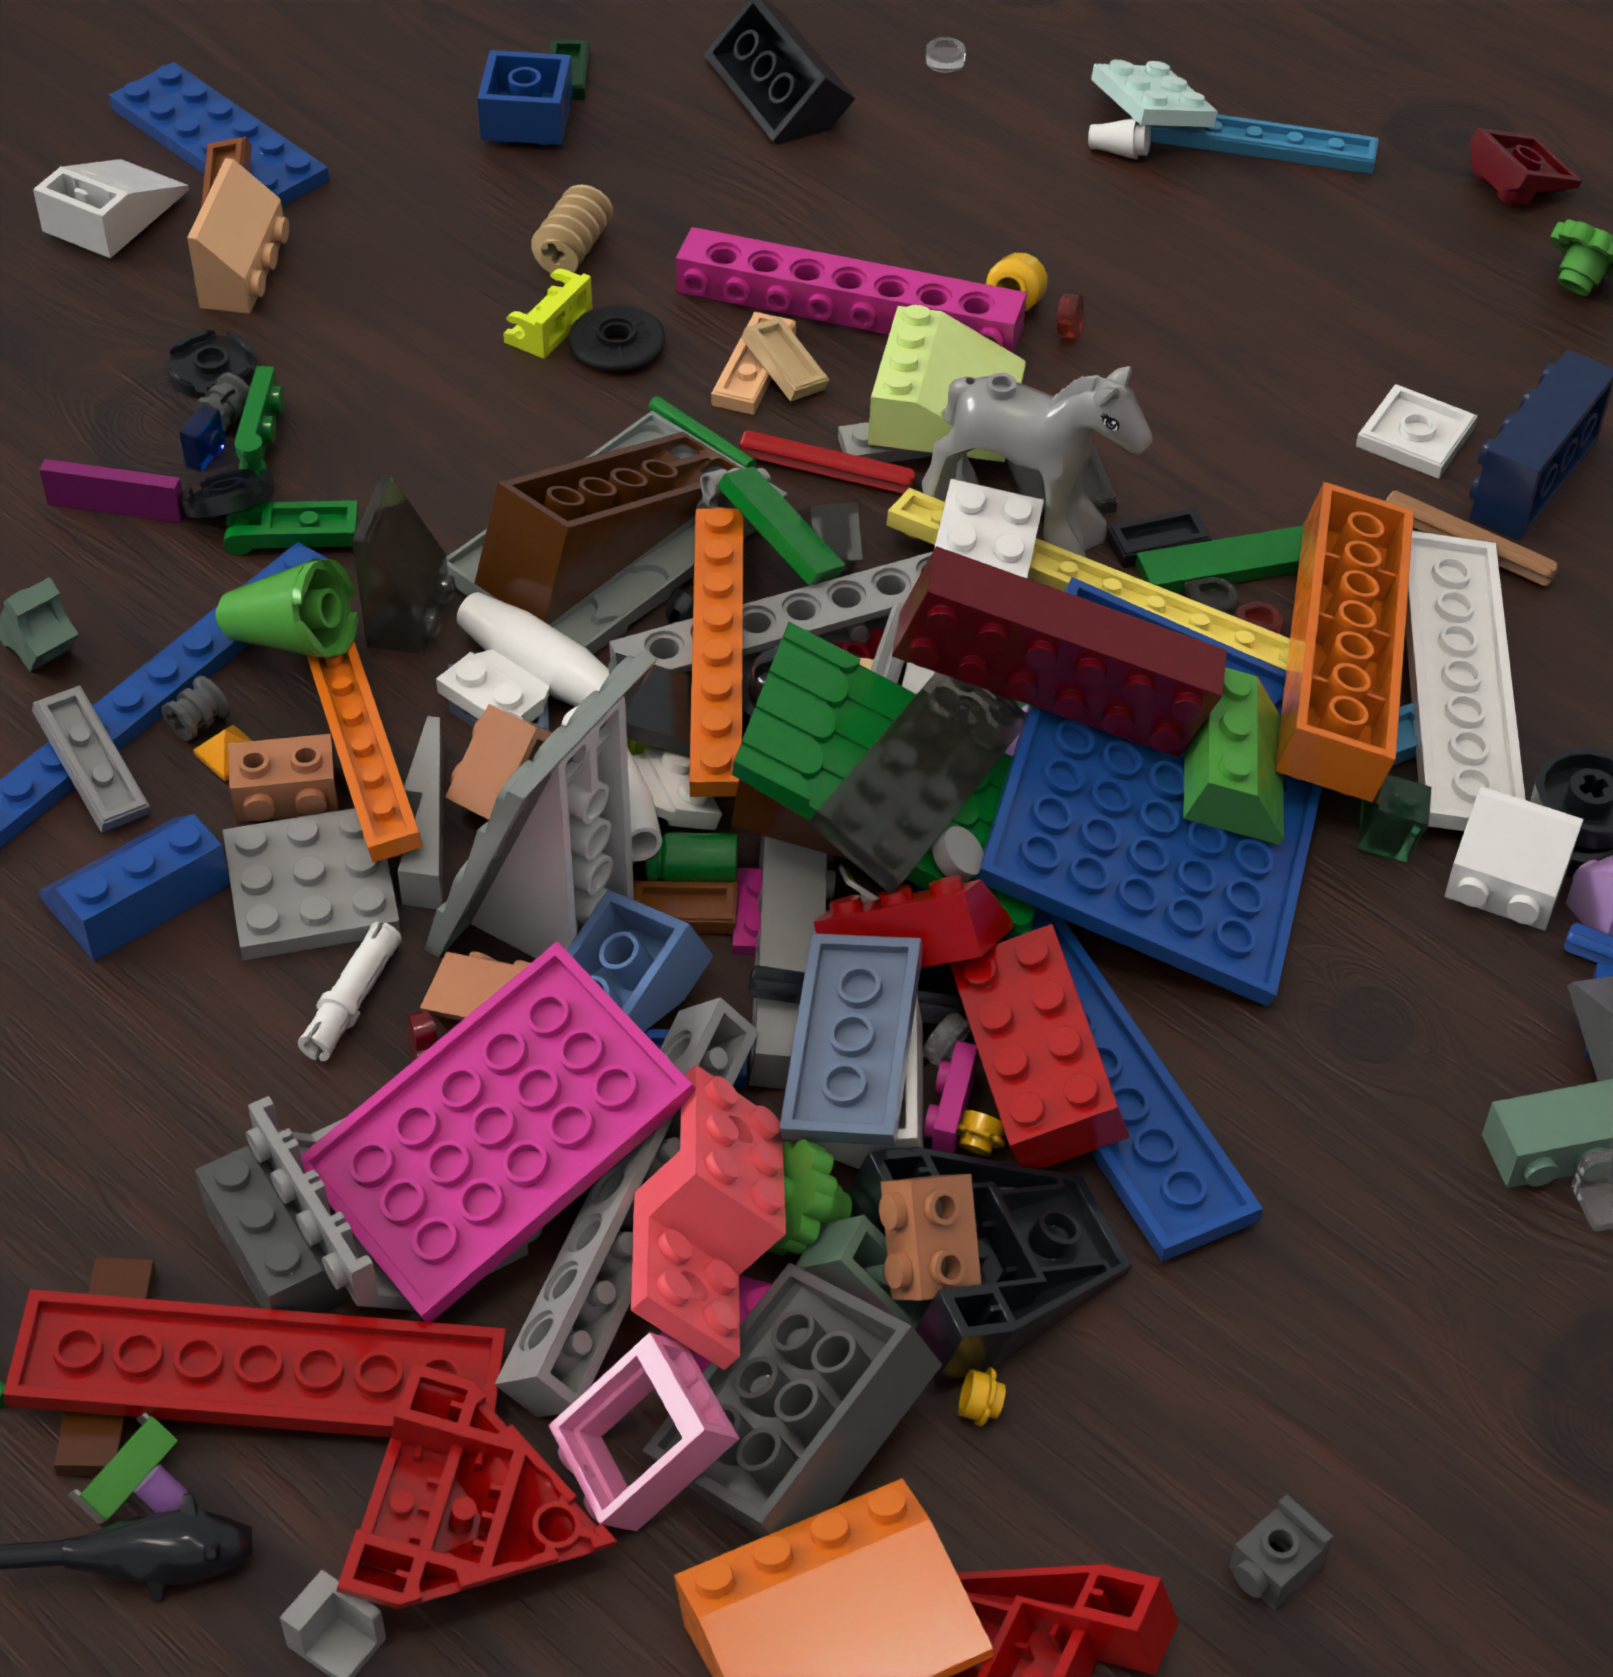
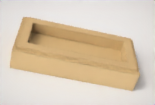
[741,317,829,401]

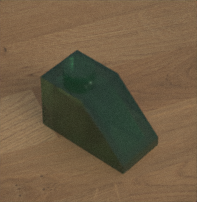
[1358,773,1432,863]

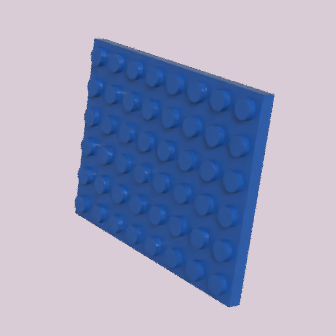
[974,577,1322,1007]

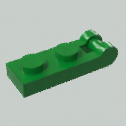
[234,366,285,476]
[223,500,359,556]

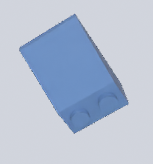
[567,889,713,1032]

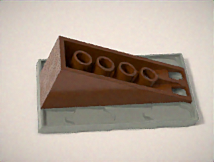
[437,411,788,654]

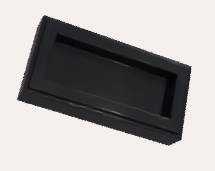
[1106,508,1212,569]

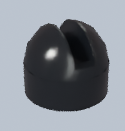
[666,589,694,624]

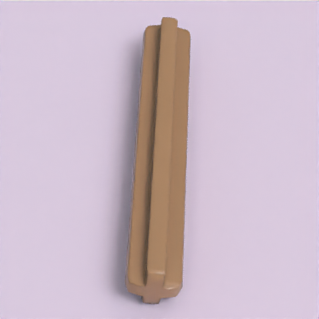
[1386,490,1558,587]

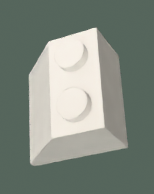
[1444,786,1583,931]

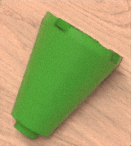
[216,559,358,659]

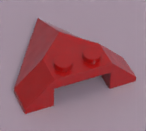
[336,1362,617,1610]

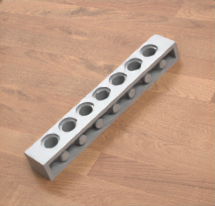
[609,552,932,680]
[494,997,759,1418]

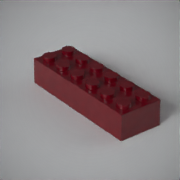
[892,546,1227,757]

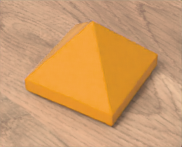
[193,724,252,781]

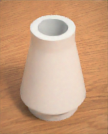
[1088,118,1151,159]

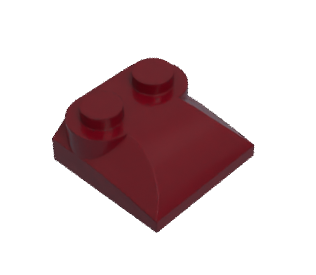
[1469,128,1582,207]

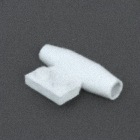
[436,592,609,722]
[562,706,722,861]

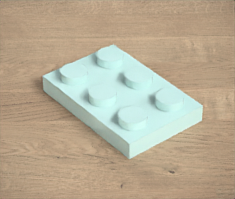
[1091,60,1218,127]

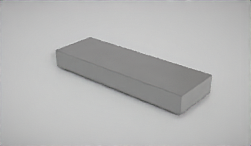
[32,685,150,833]

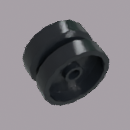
[1529,748,1613,878]

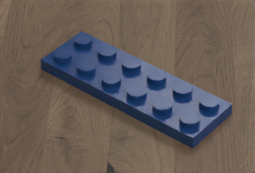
[108,62,330,207]

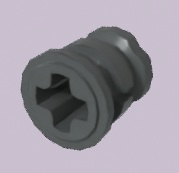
[194,373,250,434]
[161,676,230,742]

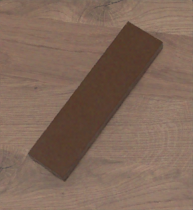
[54,1257,156,1476]

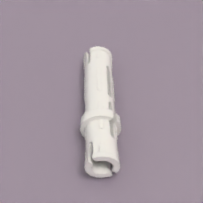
[298,922,402,1061]

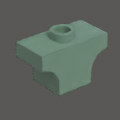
[0,577,79,672]

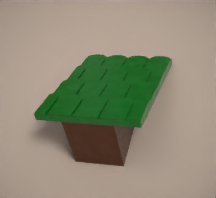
[731,621,1037,939]

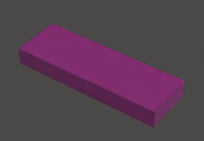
[39,459,186,523]

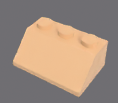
[187,158,289,314]

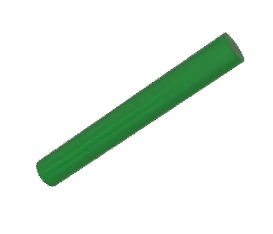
[648,396,757,468]

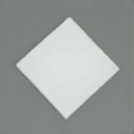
[1356,384,1478,479]

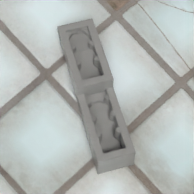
[398,716,444,909]

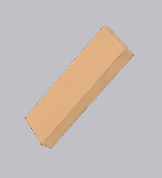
[711,312,796,415]

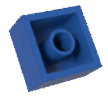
[477,50,573,146]

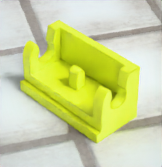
[503,268,593,359]

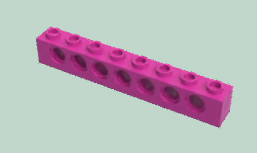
[676,227,1027,354]

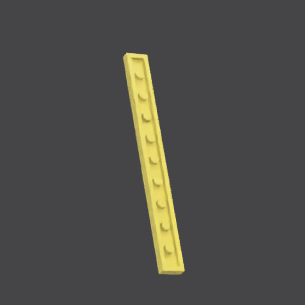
[886,488,1290,671]

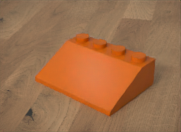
[674,1478,994,1677]

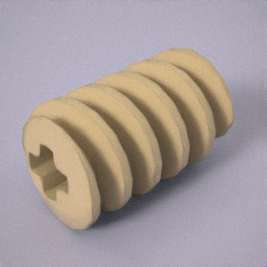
[531,184,613,273]

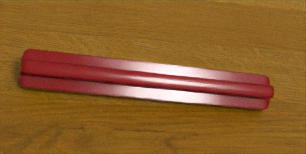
[739,430,916,495]

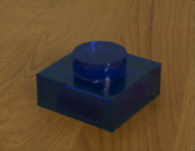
[179,404,226,472]

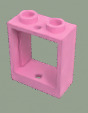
[548,1333,739,1531]

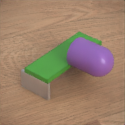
[68,1412,188,1524]

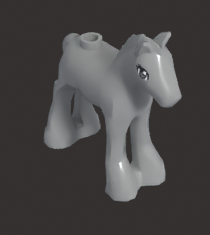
[922,366,1153,557]

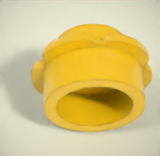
[957,1110,1006,1156]
[958,1367,1006,1426]

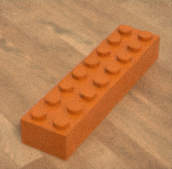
[1275,482,1414,802]

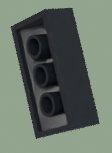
[704,0,856,145]

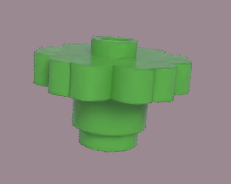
[1549,219,1613,296]
[767,1138,852,1256]

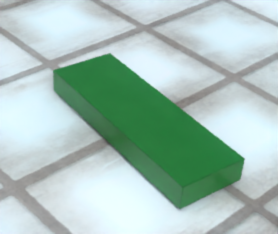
[717,466,846,585]

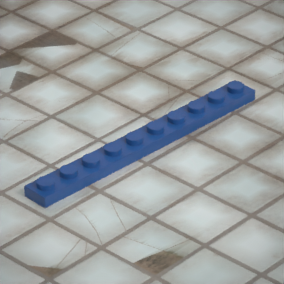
[0,542,327,849]

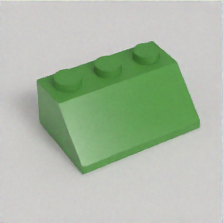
[1183,667,1284,845]

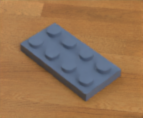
[779,933,923,1146]

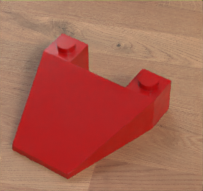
[950,1564,1179,1677]

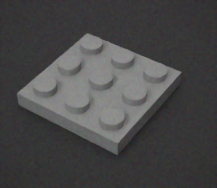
[223,808,401,961]

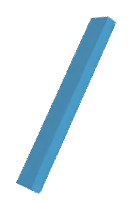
[1132,114,1379,174]

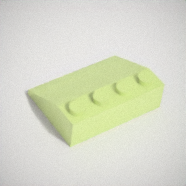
[868,305,1026,462]

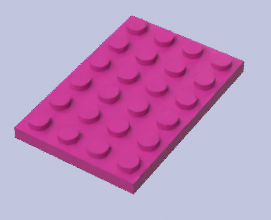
[301,941,696,1322]

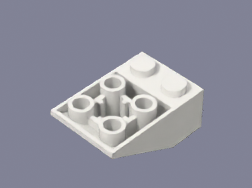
[33,159,189,258]

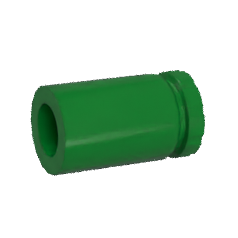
[645,832,738,882]

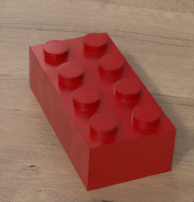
[949,924,1130,1169]

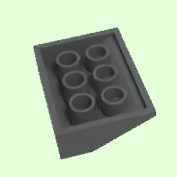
[642,1263,942,1539]

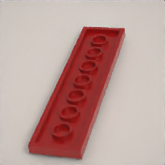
[3,1289,506,1438]

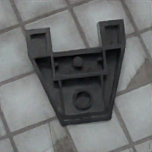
[846,1147,1132,1381]

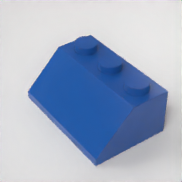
[38,814,230,962]

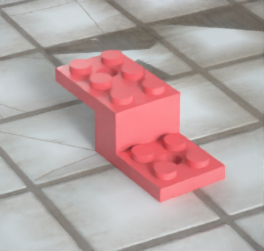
[631,1065,786,1370]

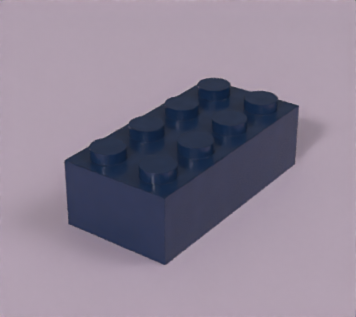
[1469,349,1613,541]

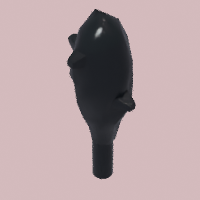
[0,1493,253,1601]

